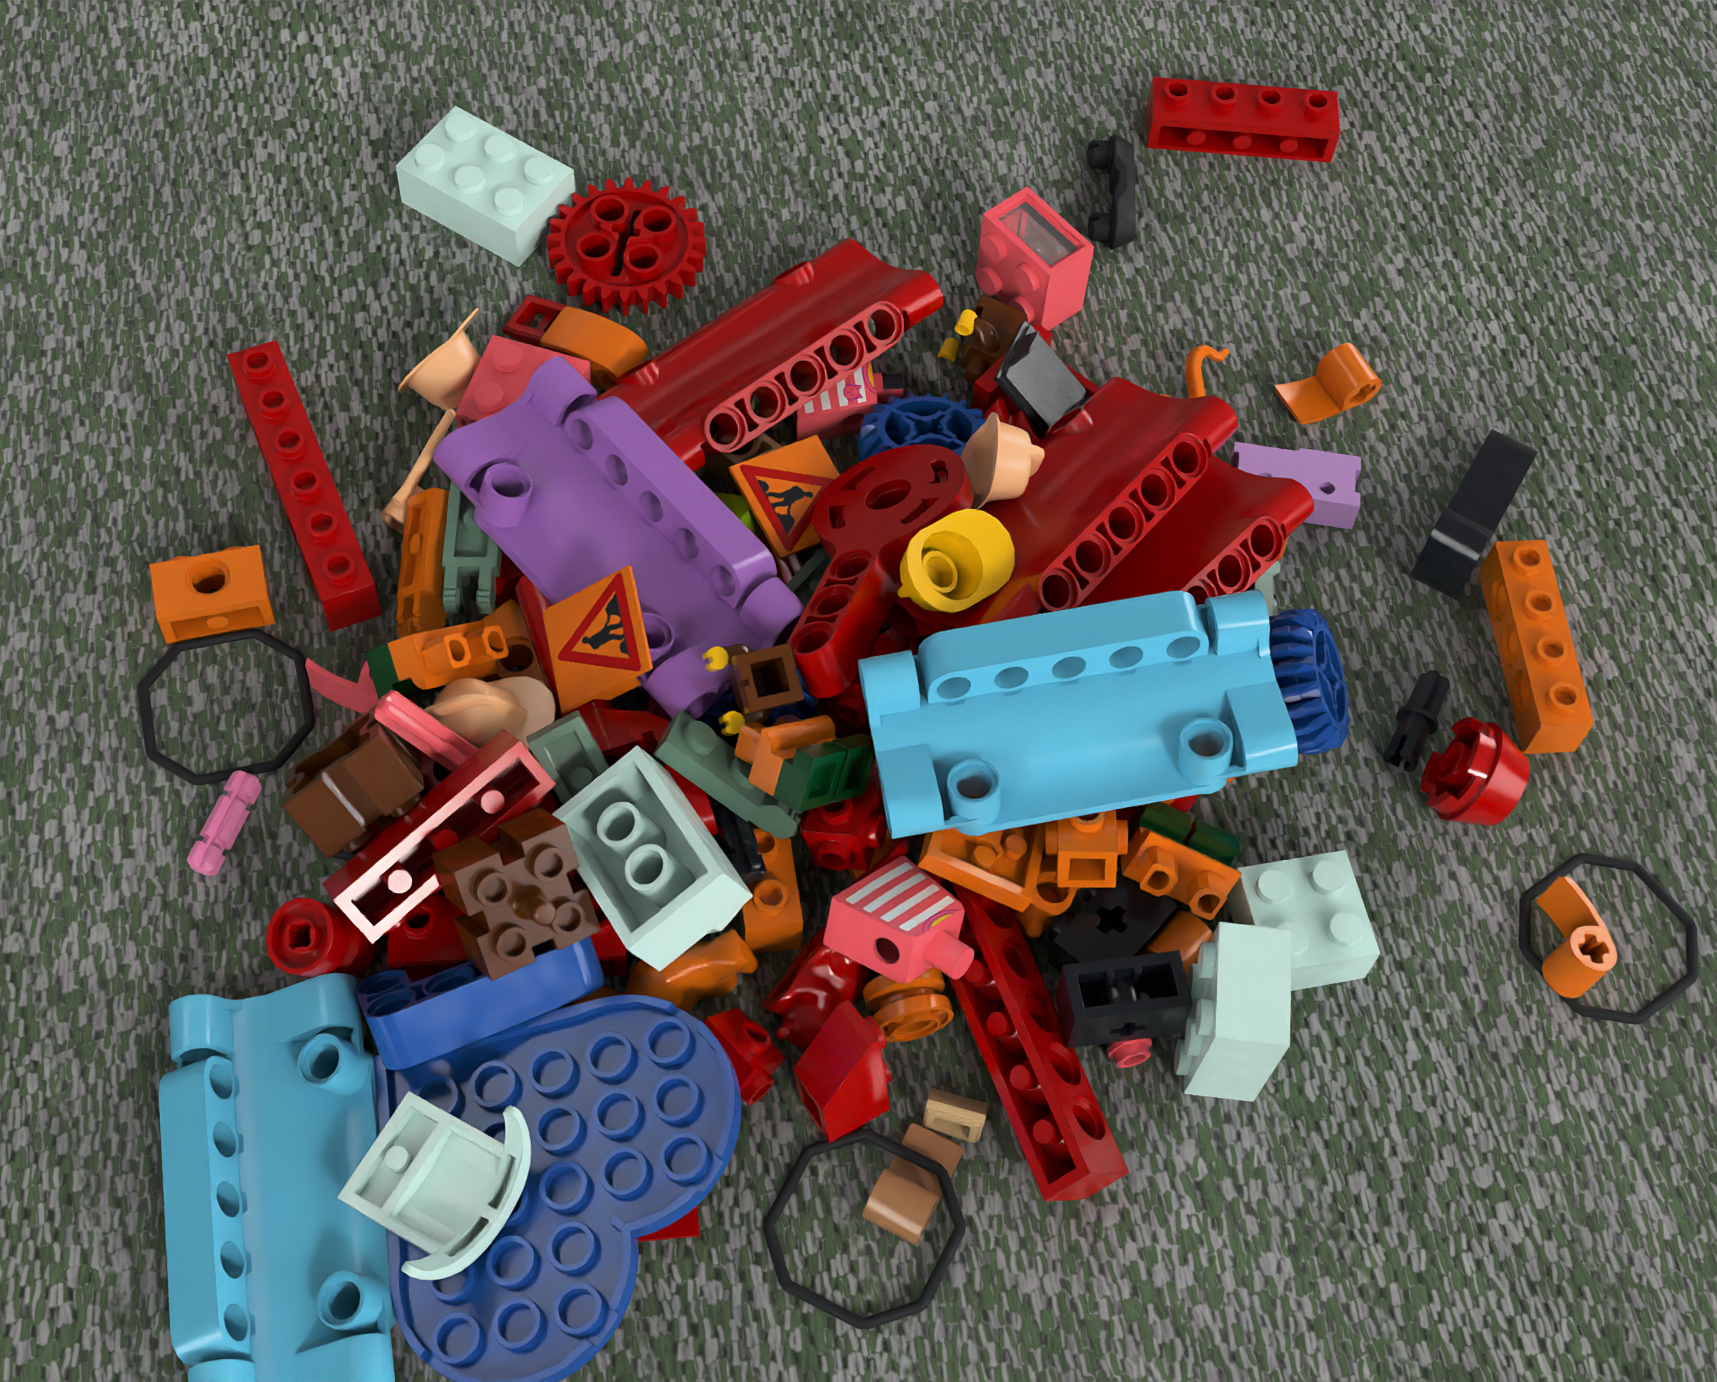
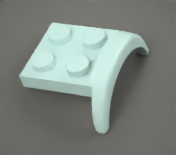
[337,1091,531,1280]

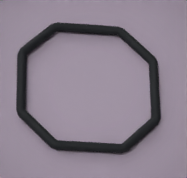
[138,628,316,785]
[1519,853,1699,1025]
[763,1128,966,1330]

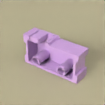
[1229,442,1361,530]

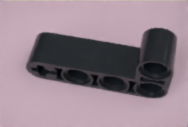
[1410,429,1538,600]

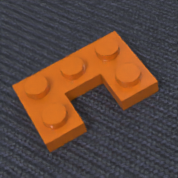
[917,822,1045,913]

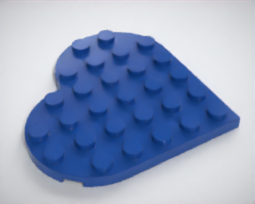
[374,994,741,1382]

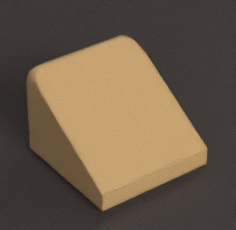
[922,1088,988,1143]

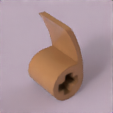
[861,1123,964,1245]

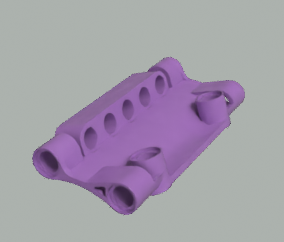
[433,356,806,720]

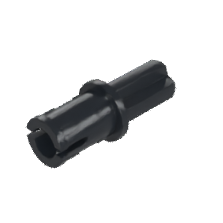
[1383,670,1450,772]

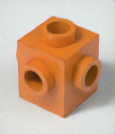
[1045,809,1128,888]

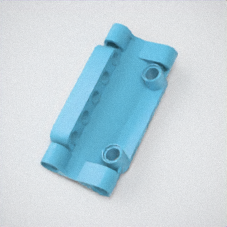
[858,589,1298,839]
[159,973,397,1382]

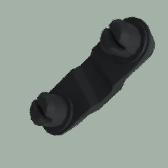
[1087,134,1136,250]

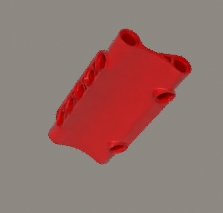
[596,238,944,472]
[885,377,1238,638]
[1042,455,1314,608]

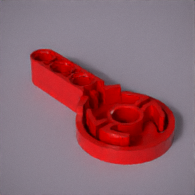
[787,444,974,698]

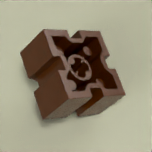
[283,704,424,860]
[431,807,601,981]

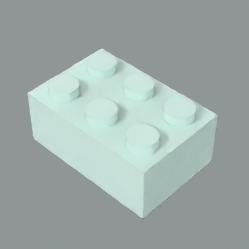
[396,106,575,267]
[552,745,753,971]
[1174,922,1292,1102]

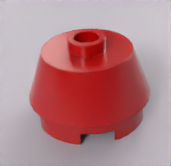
[1420,717,1530,826]

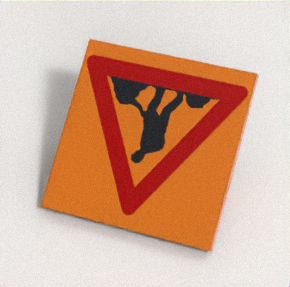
[728,435,840,560]
[542,565,653,713]

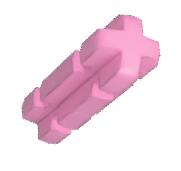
[187,770,262,876]

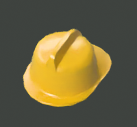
[897,508,1015,614]

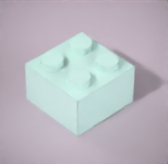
[1227,850,1380,991]

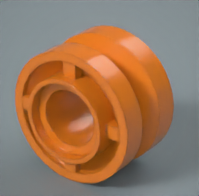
[862,966,954,1042]

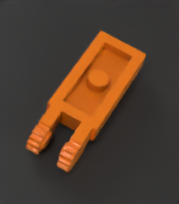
[395,487,450,638]

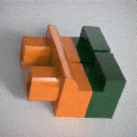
[364,620,509,700]
[734,714,876,812]
[1120,801,1242,920]

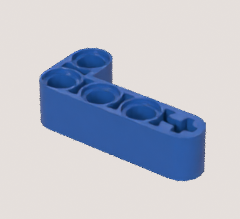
[356,936,605,1070]

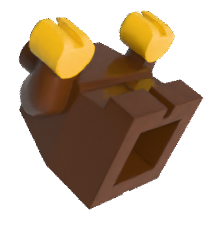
[937,293,1027,385]
[702,643,804,736]

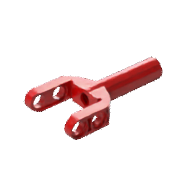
[515,575,719,879]

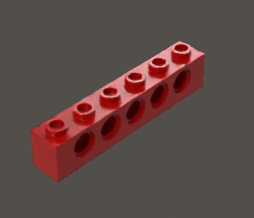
[226,340,382,632]
[926,872,1129,1201]

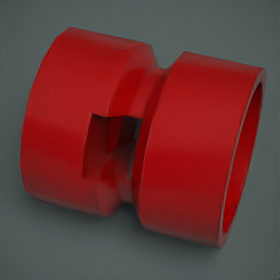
[265,897,376,978]

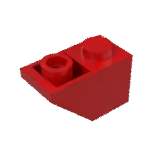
[793,999,892,1144]

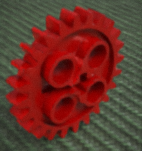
[547,177,706,316]

